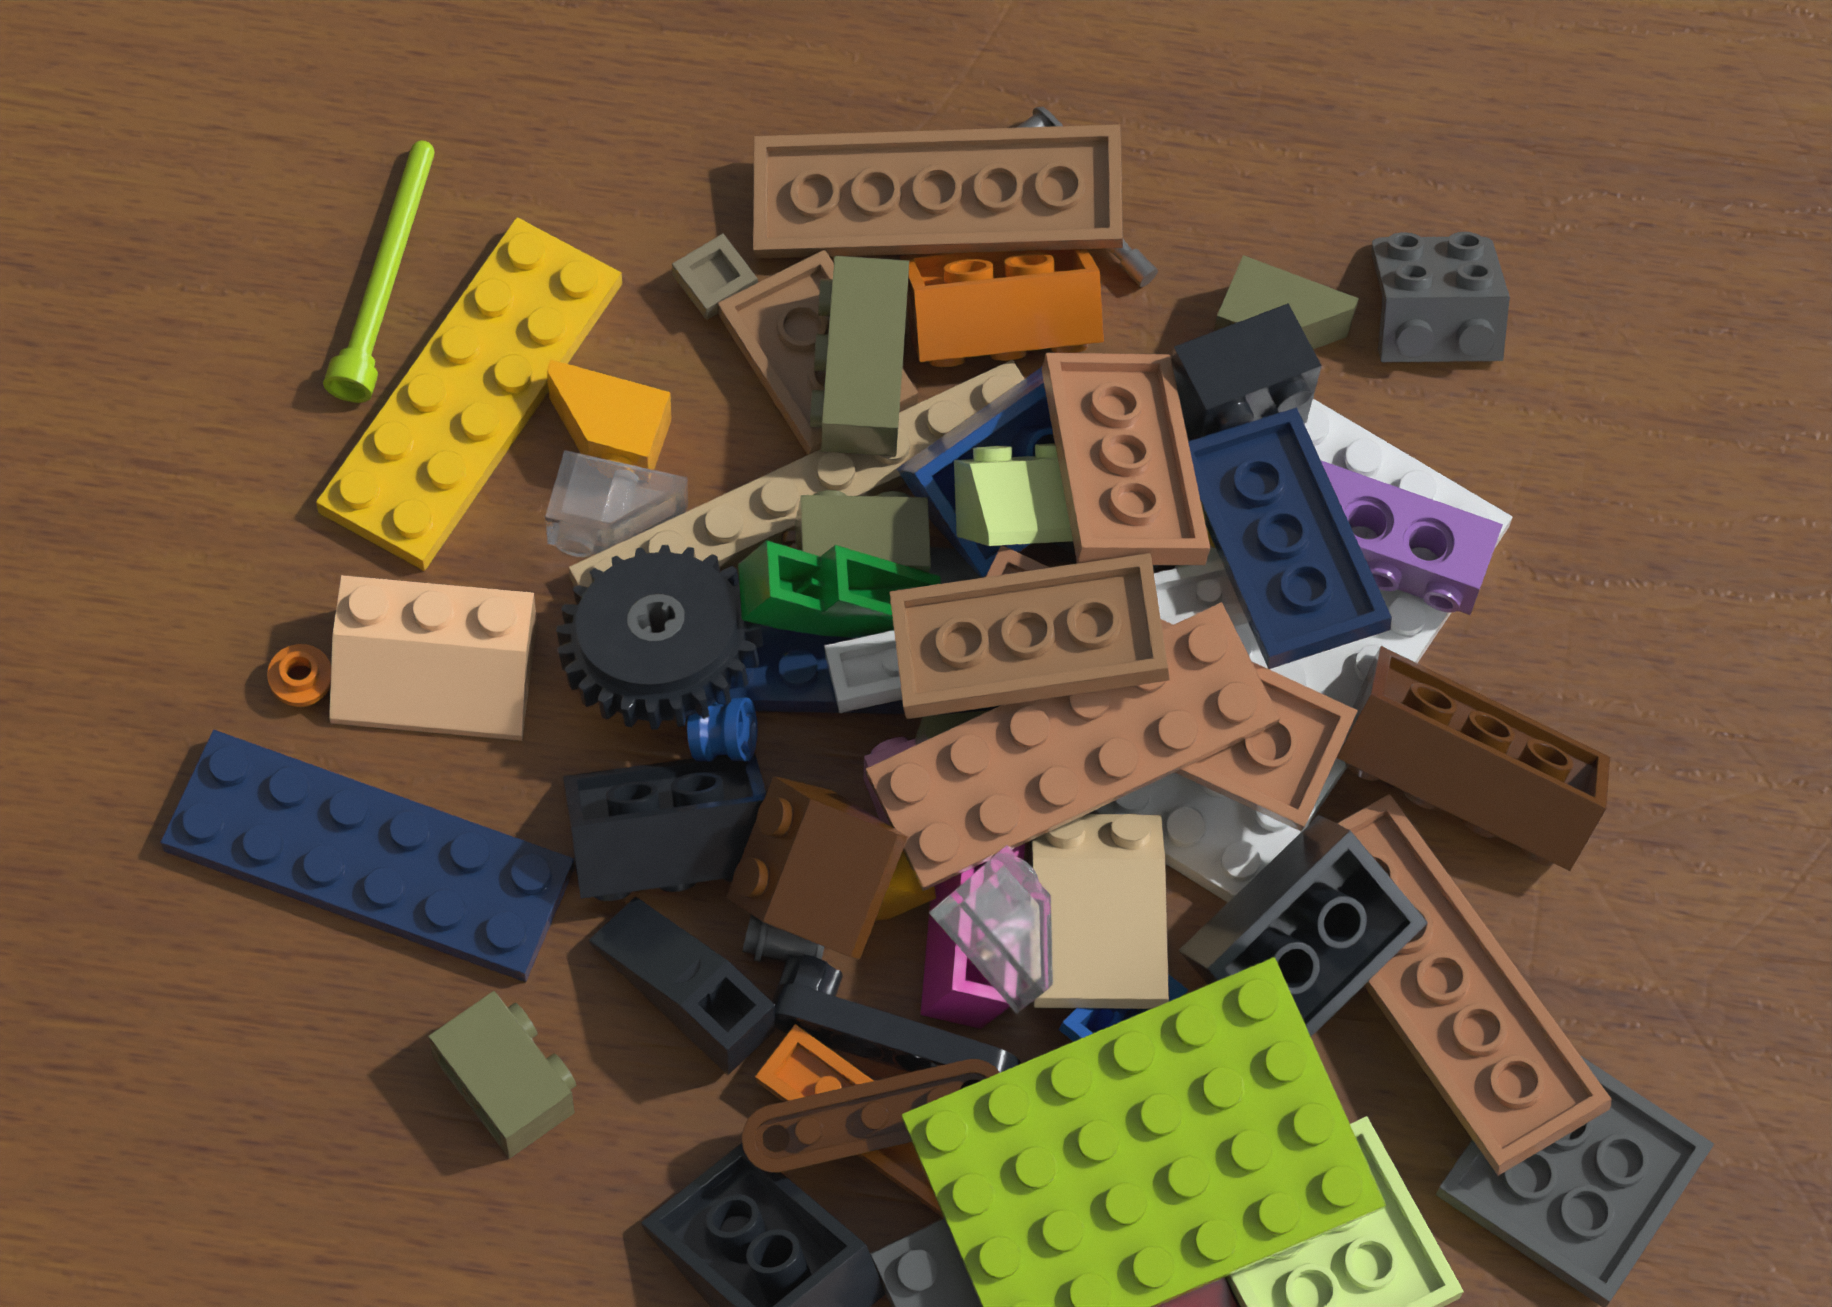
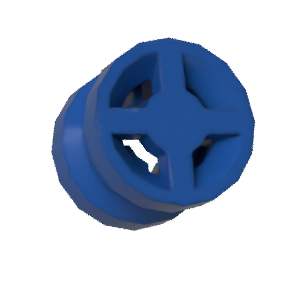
[687,698,757,761]

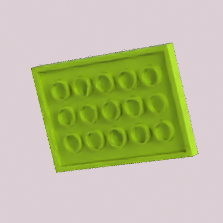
[902,957,1386,1307]

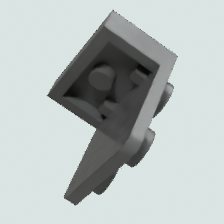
[1371,232,1510,362]

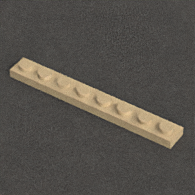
[569,360,1024,587]

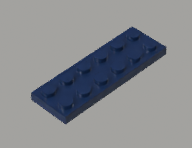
[161,729,575,982]

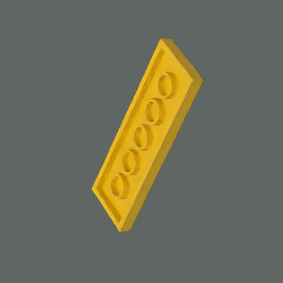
[316,217,622,571]

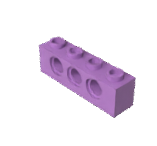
[1321,461,1503,615]

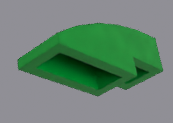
[738,540,941,638]

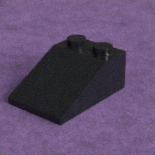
[641,1143,885,1307]

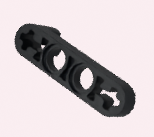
[771,954,1021,1089]

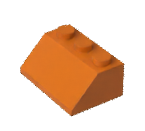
[900,249,1104,367]

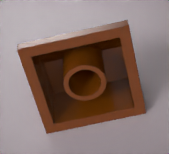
[726,776,908,959]

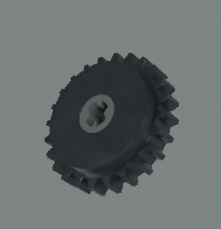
[556,545,763,730]

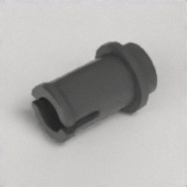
[742,914,824,962]

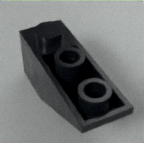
[589,896,775,1075]

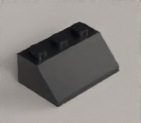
[563,752,766,901]
[1178,815,1428,1037]

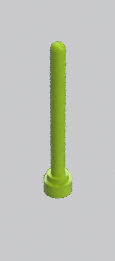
[323,140,435,403]

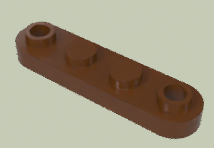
[742,1059,1000,1172]

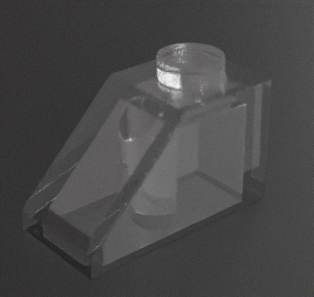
[545,450,688,557]
[929,845,1053,1013]

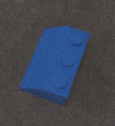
[897,367,1055,577]

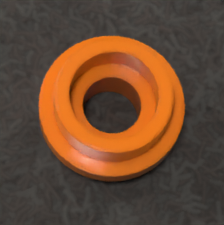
[267,644,331,707]

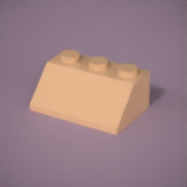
[329,575,537,741]

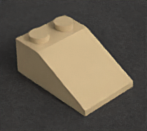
[1027,814,1169,1009]

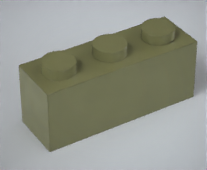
[810,256,909,456]

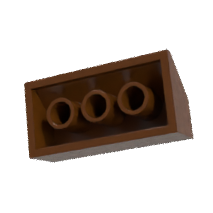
[1336,646,1610,871]

